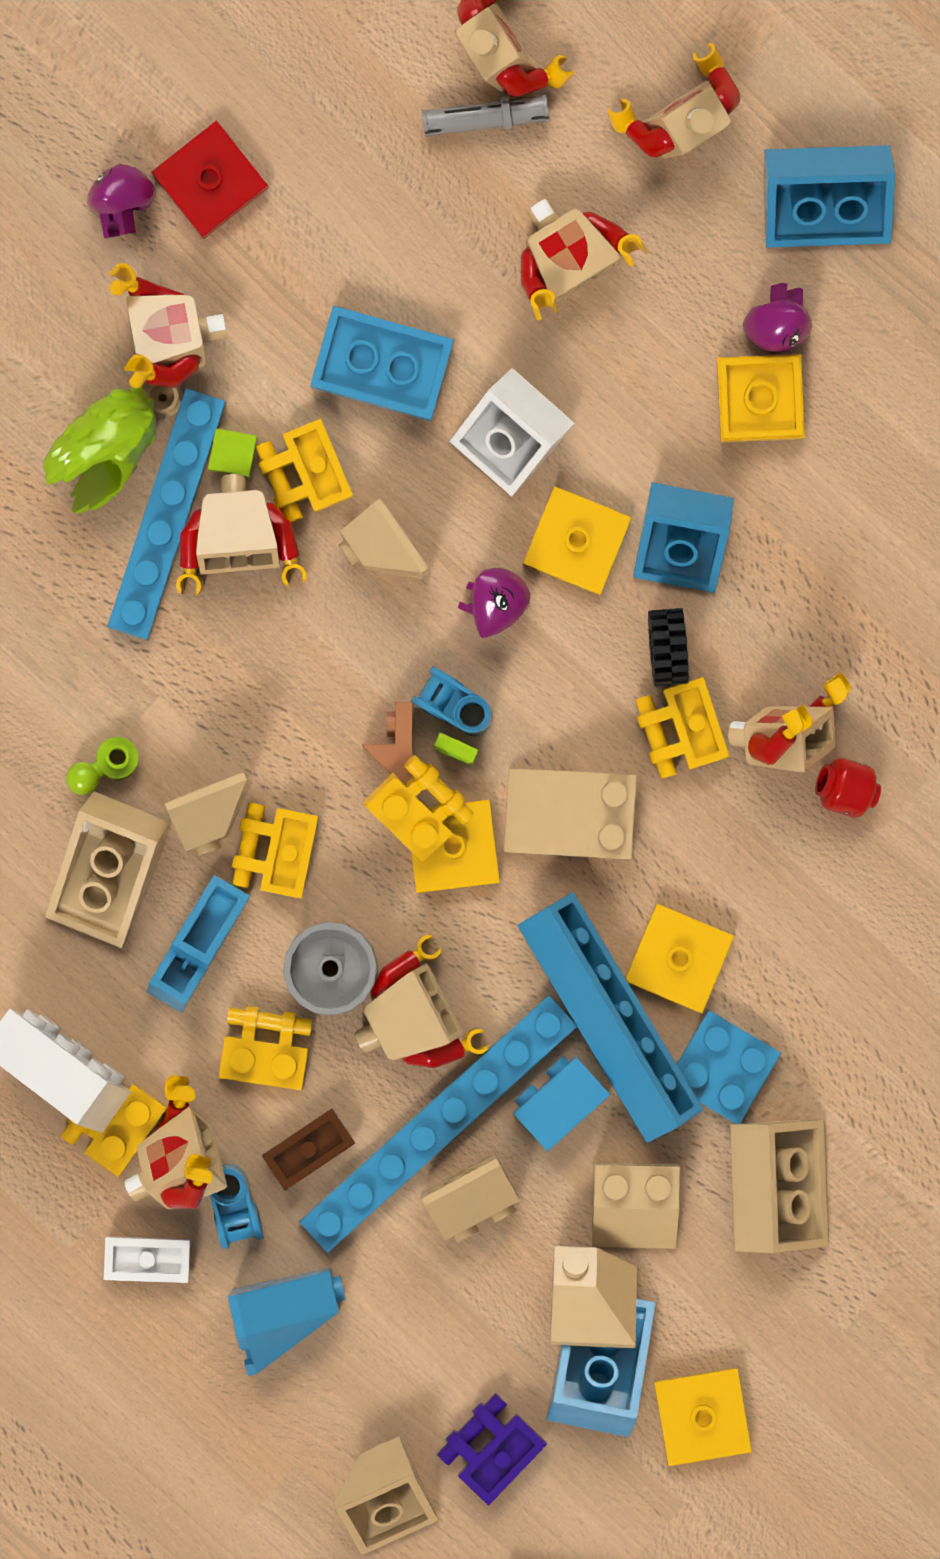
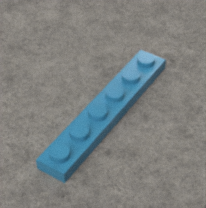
[107,388,226,640]

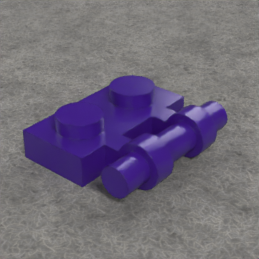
[437,1393,547,1506]

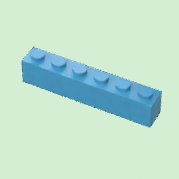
[517,892,703,1143]

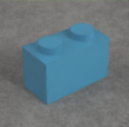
[513,1056,610,1152]

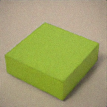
[208,428,258,478]
[434,733,478,766]

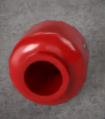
[815,758,881,818]

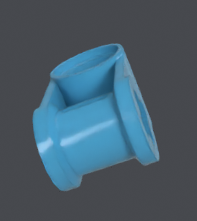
[410,666,492,736]
[210,1164,264,1249]

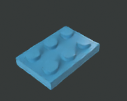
[310,306,454,422]

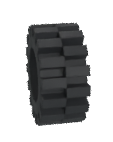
[648,608,689,686]

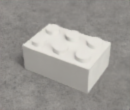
[0,1009,132,1133]

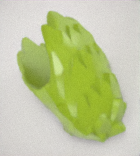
[43,387,157,514]

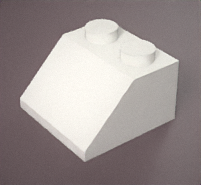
[449,368,575,497]

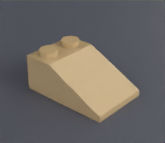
[504,769,637,860]
[45,792,171,948]

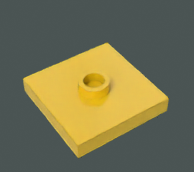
[716,354,805,443]
[523,486,632,596]
[411,800,500,893]
[625,903,734,1014]
[654,1367,752,1466]

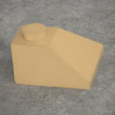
[338,498,430,580]
[164,772,251,857]
[550,1246,637,1348]
[333,1436,438,1555]

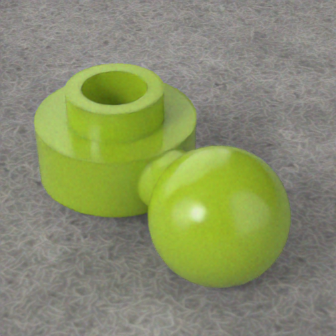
[66,737,138,795]

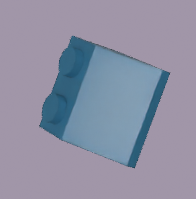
[633,482,734,593]

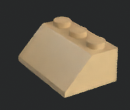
[730,1120,828,1253]

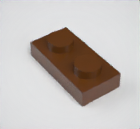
[262,1108,356,1191]

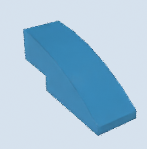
[146,875,250,1013]

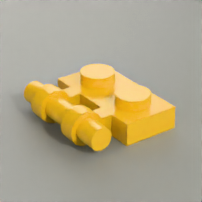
[256,418,353,523]
[635,677,730,779]
[363,755,474,863]
[231,802,319,899]
[218,1005,313,1090]
[60,1084,167,1177]

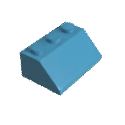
[763,145,895,248]

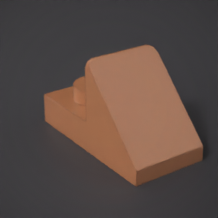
[362,702,413,784]

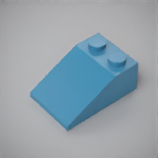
[547,1299,656,1437]

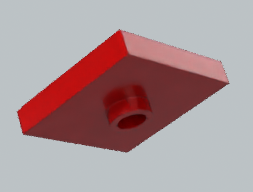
[151,120,269,239]

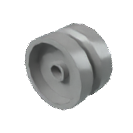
[283,922,378,1016]

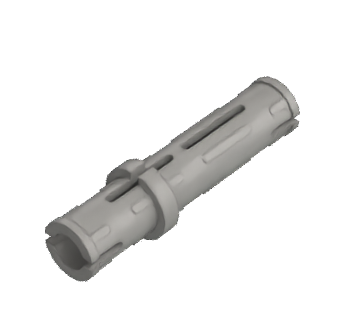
[422,94,550,137]

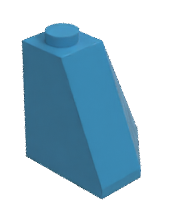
[228,1267,346,1376]

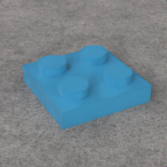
[676,1010,781,1124]

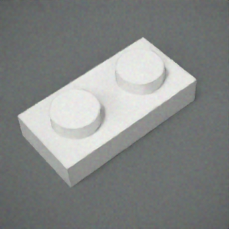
[104,1236,191,1283]

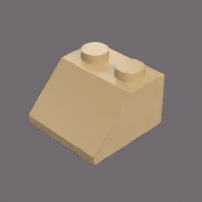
[421,1153,520,1243]
[592,1162,680,1249]

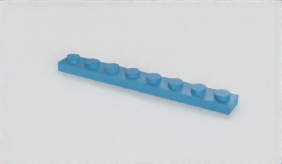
[299,995,577,1253]

